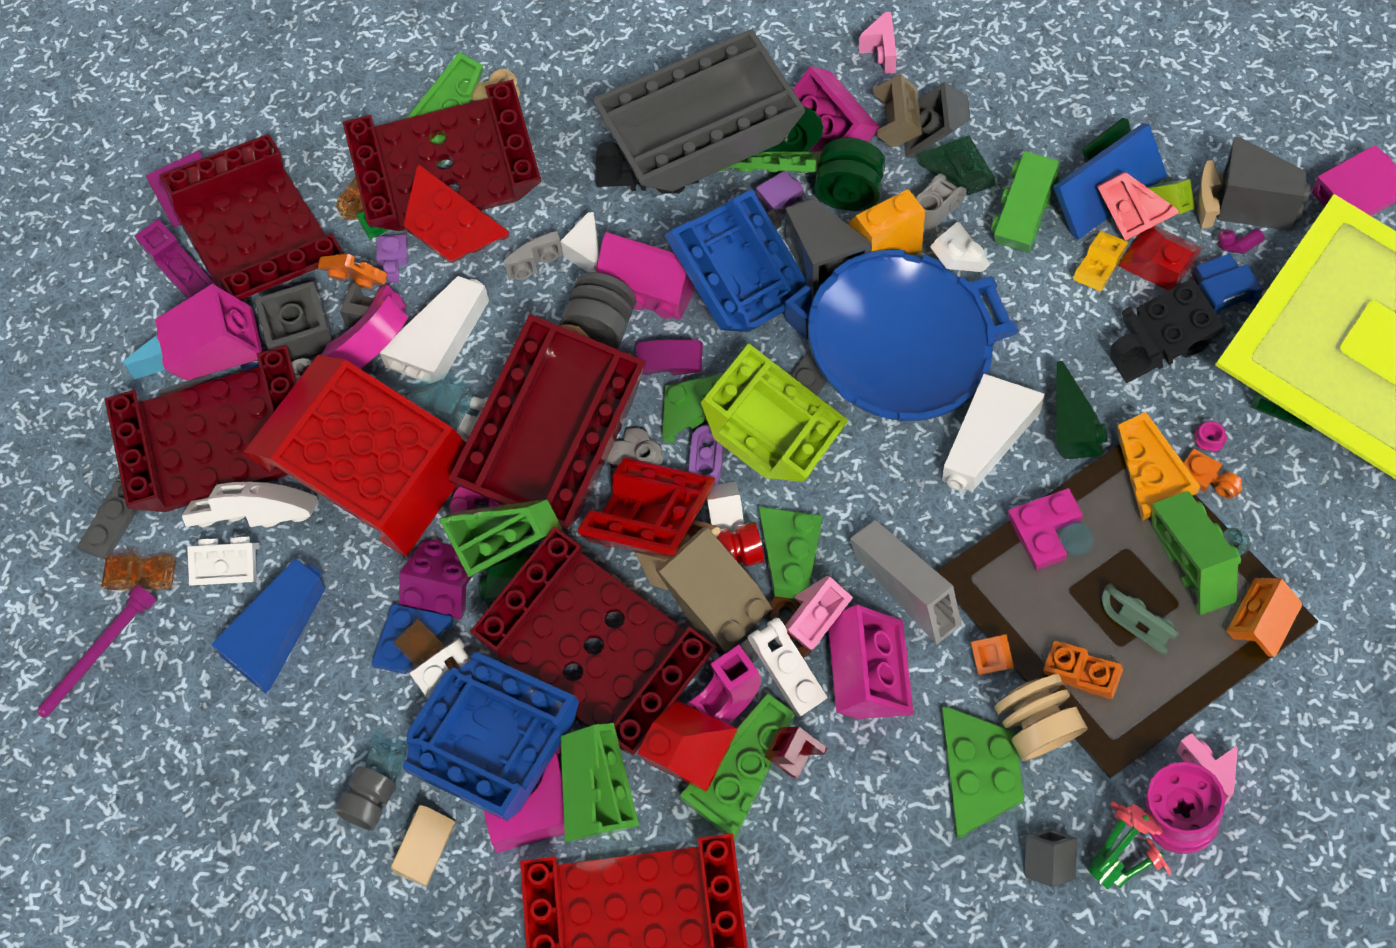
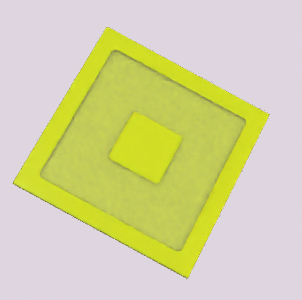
[1215,194,1396,479]

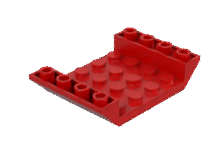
[243,355,466,558]
[520,833,748,948]

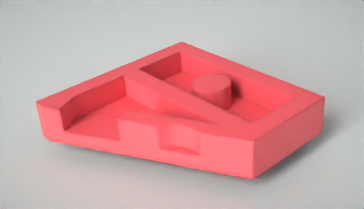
[1097,171,1179,241]

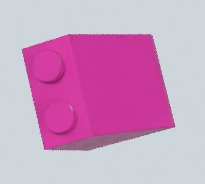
[155,284,263,381]

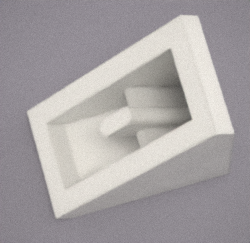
[560,212,599,273]
[706,482,744,532]

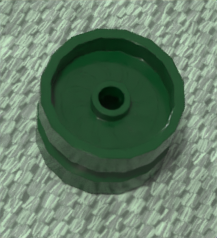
[814,138,886,211]

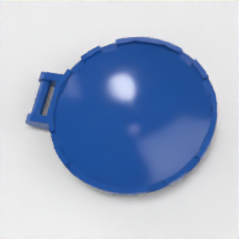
[808,250,1019,421]

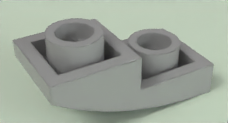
[504,231,563,281]

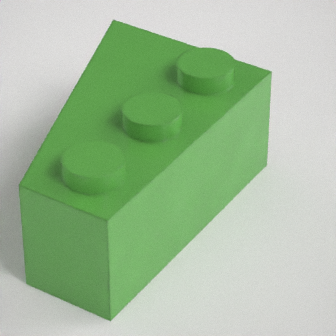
[991,151,1059,253]
[1152,491,1241,616]
[439,499,562,577]
[561,723,639,843]

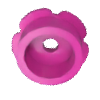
[1194,421,1227,452]

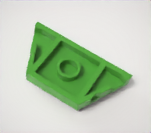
[942,707,1024,839]

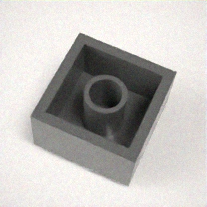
[254,281,333,362]

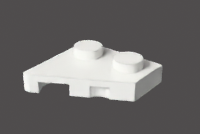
[930,222,990,272]

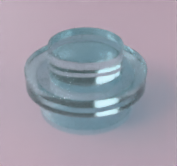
[1060,523,1094,556]

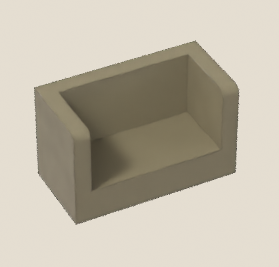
[873,74,922,147]

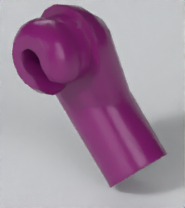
[1218,228,1265,254]

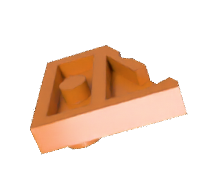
[318,254,387,289]

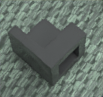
[340,283,374,327]
[1024,828,1077,887]

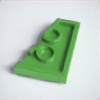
[759,507,823,599]

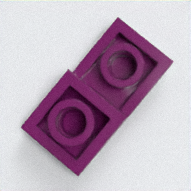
[636,340,703,375]

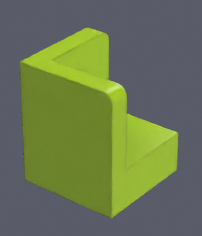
[1148,179,1195,215]

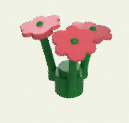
[1087,801,1172,889]

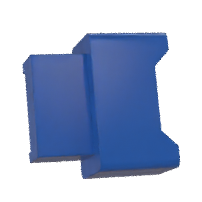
[1193,253,1263,316]

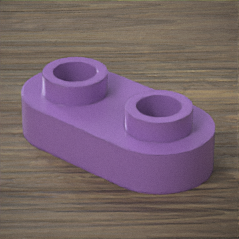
[689,425,724,484]

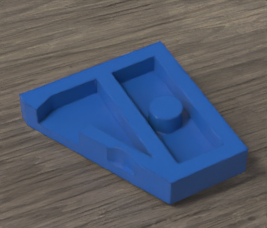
[372,604,454,674]

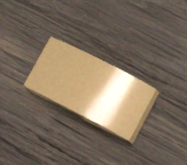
[1197,160,1223,229]

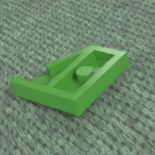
[662,374,722,443]

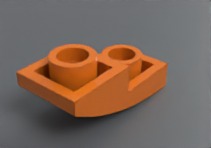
[1043,641,1123,700]

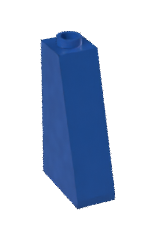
[211,558,325,694]

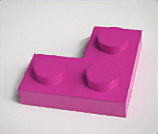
[1008,488,1083,571]

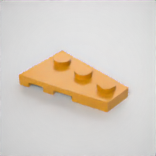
[1116,411,1200,521]

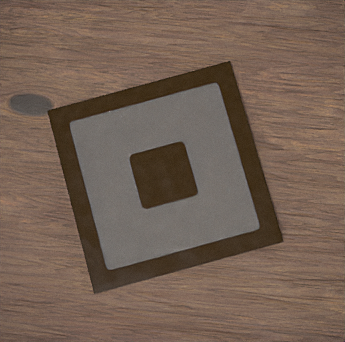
[936,444,1319,779]

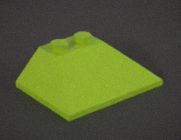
[701,343,848,482]

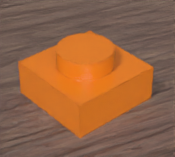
[971,634,1014,675]

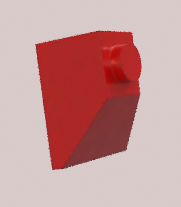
[1118,225,1202,291]
[637,701,738,792]

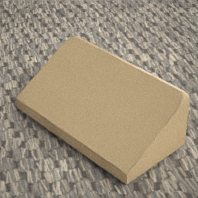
[391,804,456,886]

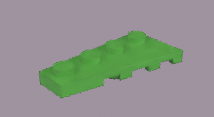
[406,52,483,166]
[680,693,795,842]

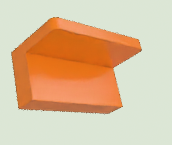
[1226,578,1302,657]

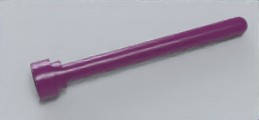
[37,584,157,717]

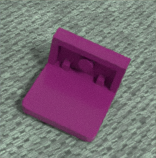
[399,540,473,620]

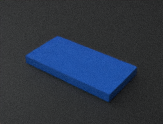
[1053,123,1167,239]

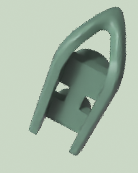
[1102,583,1179,656]

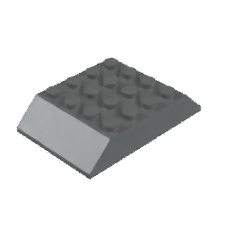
[592,29,805,192]

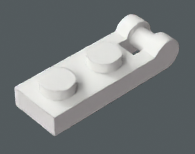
[748,617,828,717]

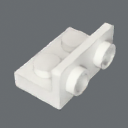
[187,537,260,586]

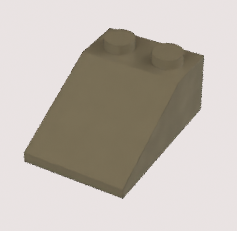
[656,526,773,653]

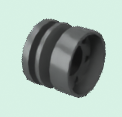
[559,272,637,349]

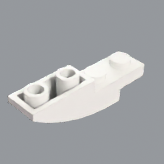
[182,482,318,527]

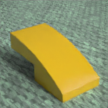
[1073,230,1128,292]

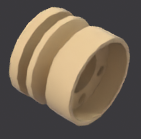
[994,674,1088,761]

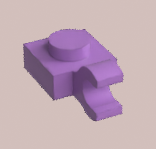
[376,234,408,284]

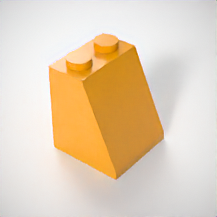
[848,189,925,255]

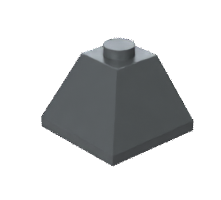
[905,82,971,158]

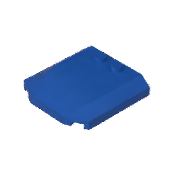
[664,189,807,332]
[403,652,579,821]

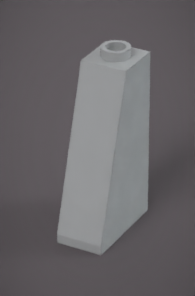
[850,520,962,645]

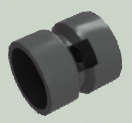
[333,766,397,831]

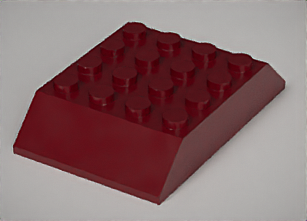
[448,314,646,531]

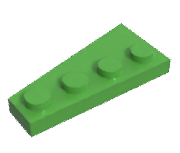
[718,151,821,173]

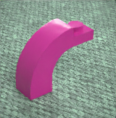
[321,285,408,369]
[685,645,761,724]

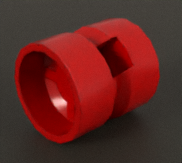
[717,522,764,567]

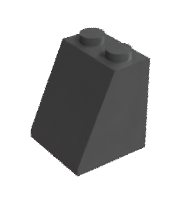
[1217,136,1310,231]
[785,198,871,298]

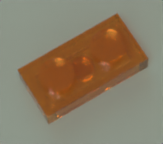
[393,619,460,670]

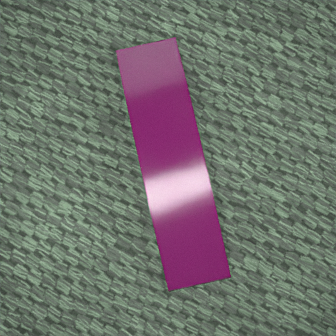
[134,219,216,299]

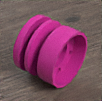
[1144,762,1226,854]

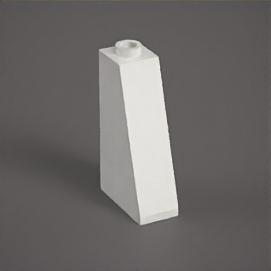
[380,276,489,387]
[942,374,1045,492]

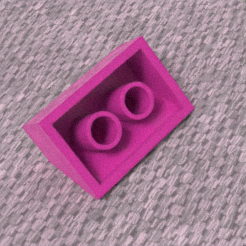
[793,66,880,152]
[596,232,694,320]
[829,604,914,719]

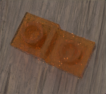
[101,553,176,591]

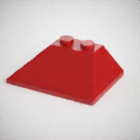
[578,458,715,556]

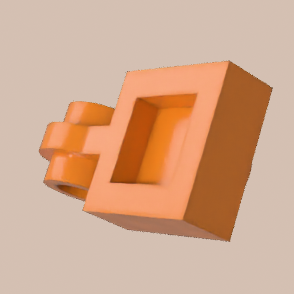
[1184,448,1242,500]

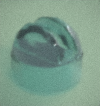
[1223,528,1251,556]

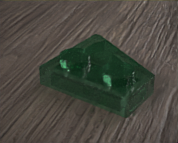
[917,135,996,196]

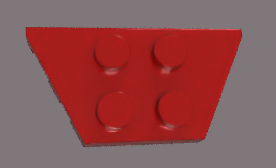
[403,165,510,263]

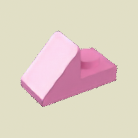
[859,11,897,74]
[785,576,853,651]
[1176,733,1238,805]

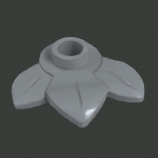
[606,428,663,467]

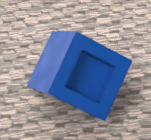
[785,285,813,339]

